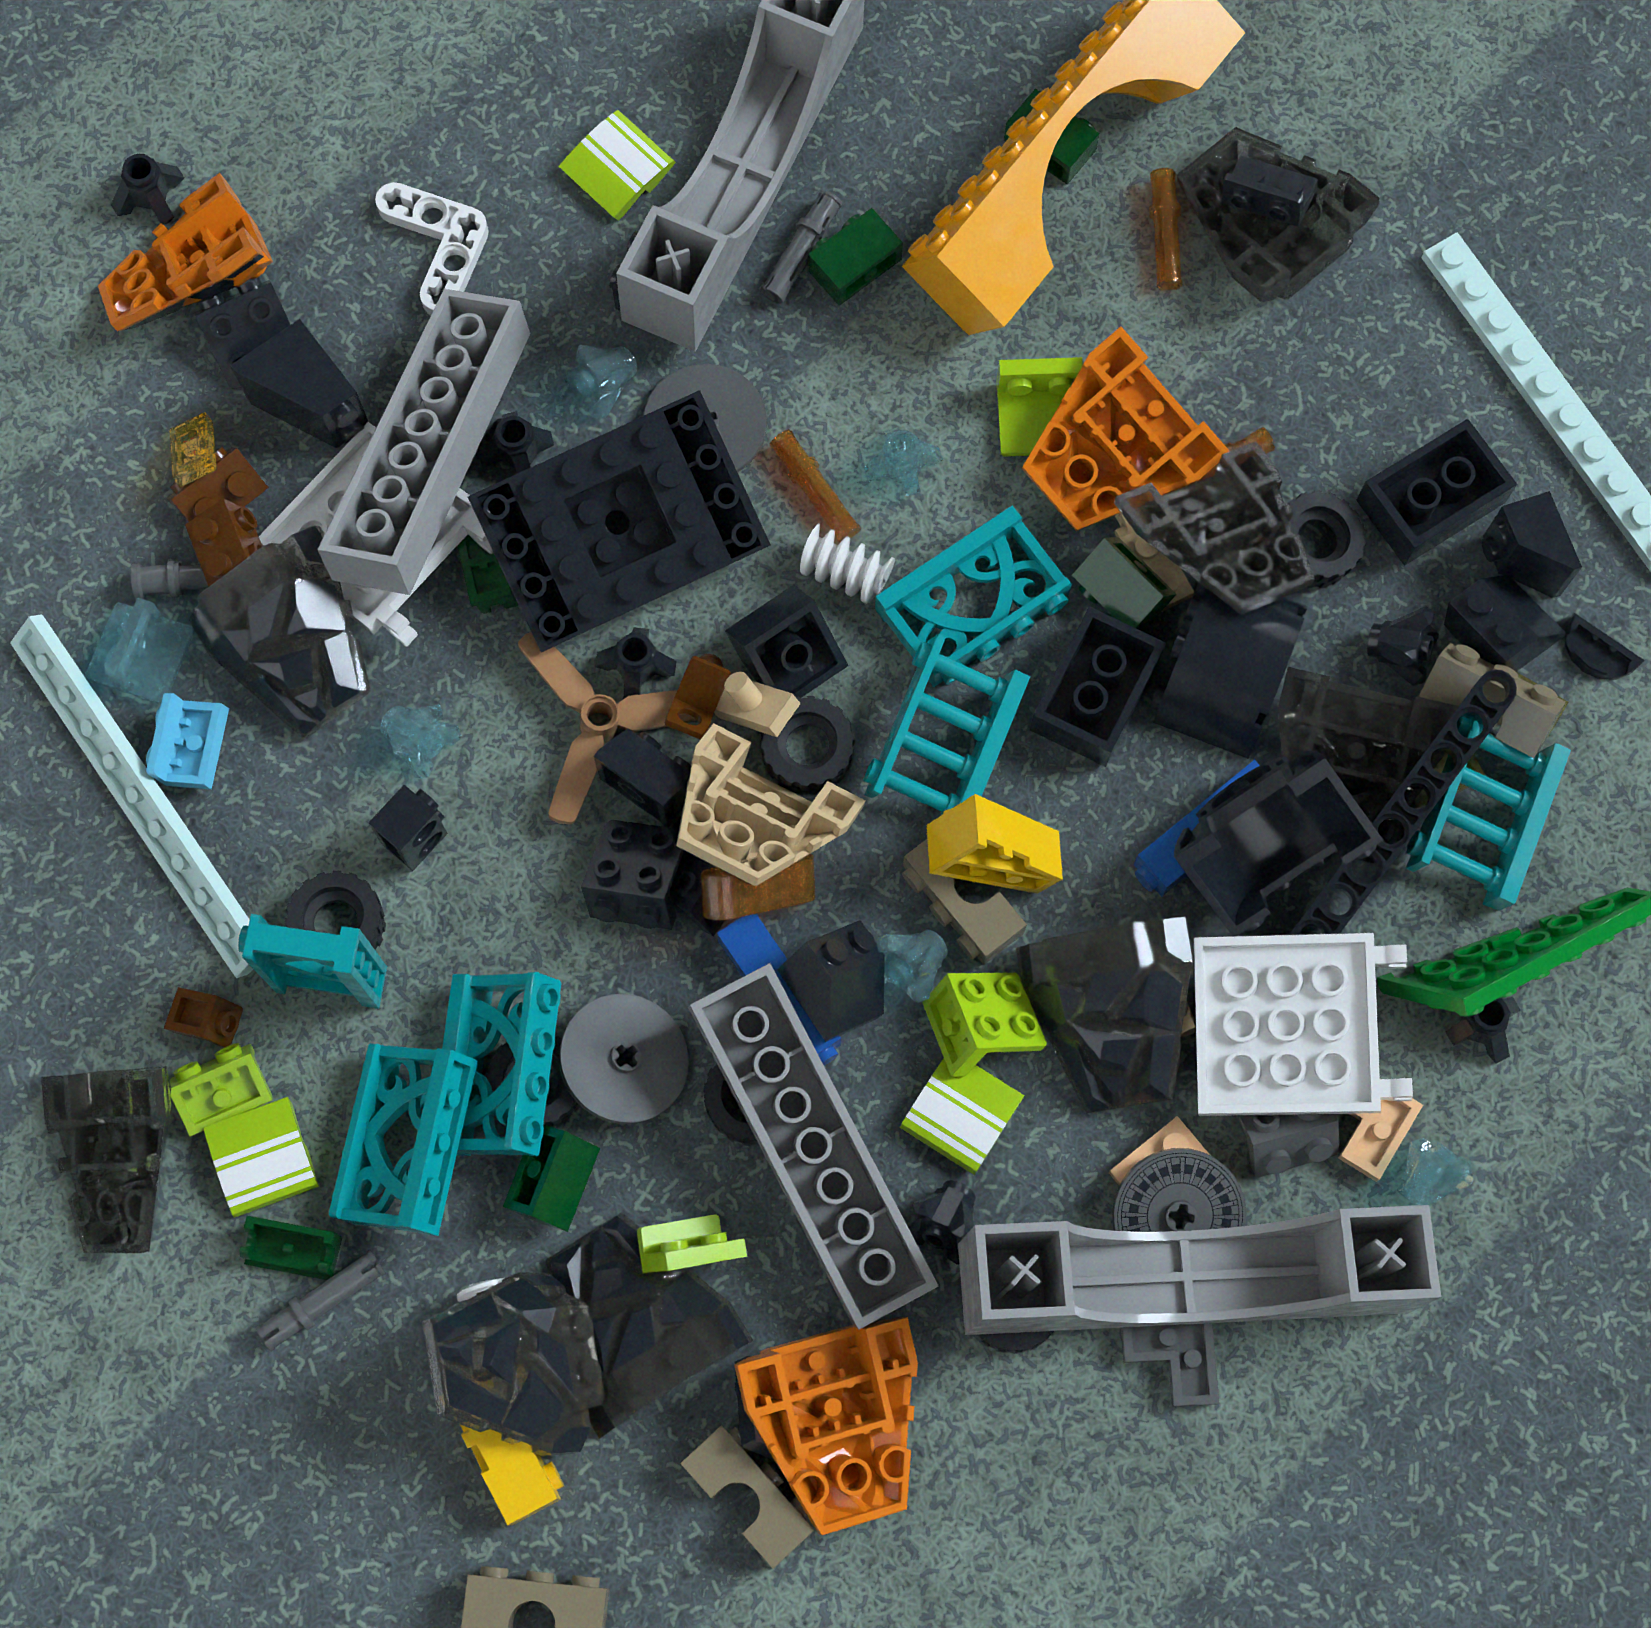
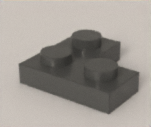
[1121,1323,1219,1407]

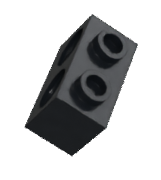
[369,785,448,871]

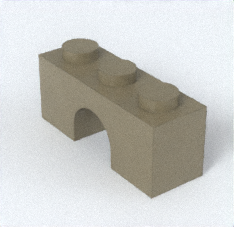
[1418,643,1566,758]
[902,839,1027,965]
[680,1425,814,1569]
[461,1566,610,1628]

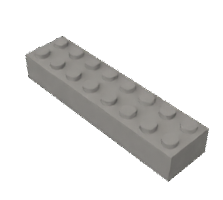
[318,289,530,595]
[688,963,938,1330]

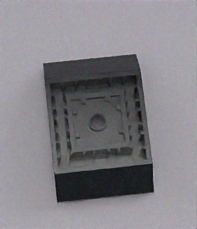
[467,390,771,653]

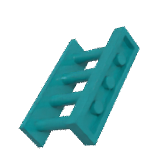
[863,634,1031,815]
[1405,716,1571,911]

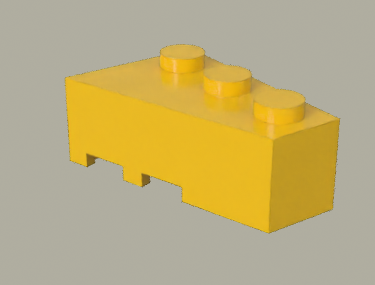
[927,794,1063,894]
[441,1372,564,1525]

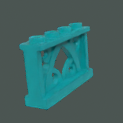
[875,505,1072,687]
[238,914,387,1009]
[442,972,561,1156]
[329,1043,478,1236]

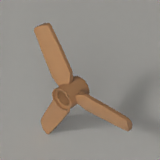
[518,632,696,824]

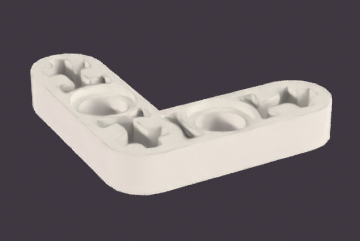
[375,182,489,315]

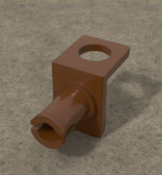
[664,654,731,740]

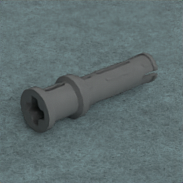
[131,560,263,601]

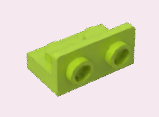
[168,1043,273,1136]
[637,1215,747,1273]

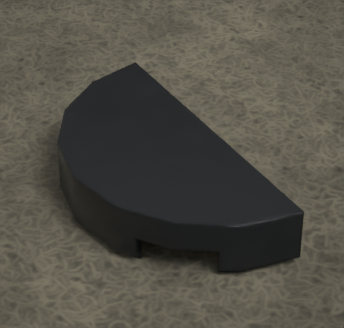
[1565,613,1645,680]

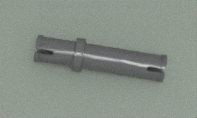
[760,190,843,304]
[255,1250,386,1352]

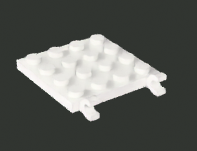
[259,422,493,647]
[1194,933,1413,1116]

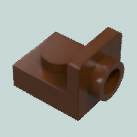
[164,987,243,1047]

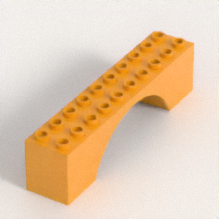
[902,0,1245,335]

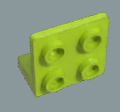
[996,357,1083,457]
[922,972,1047,1077]

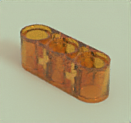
[701,854,815,920]

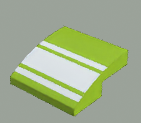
[558,110,676,221]
[900,1058,1025,1175]
[203,1097,319,1218]

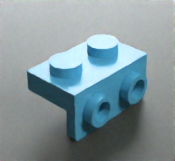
[146,693,229,790]

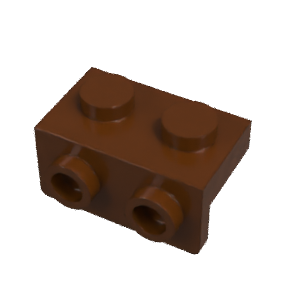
[167,446,269,522]
[185,499,274,598]

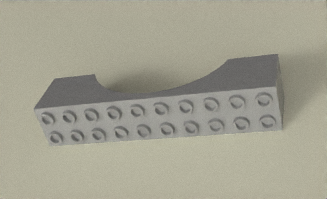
[616,0,865,352]
[958,1205,1441,1335]

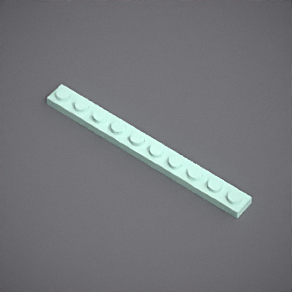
[1421,232,1651,572]
[10,614,253,978]

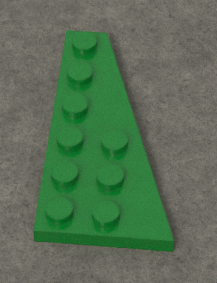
[1377,887,1651,1016]

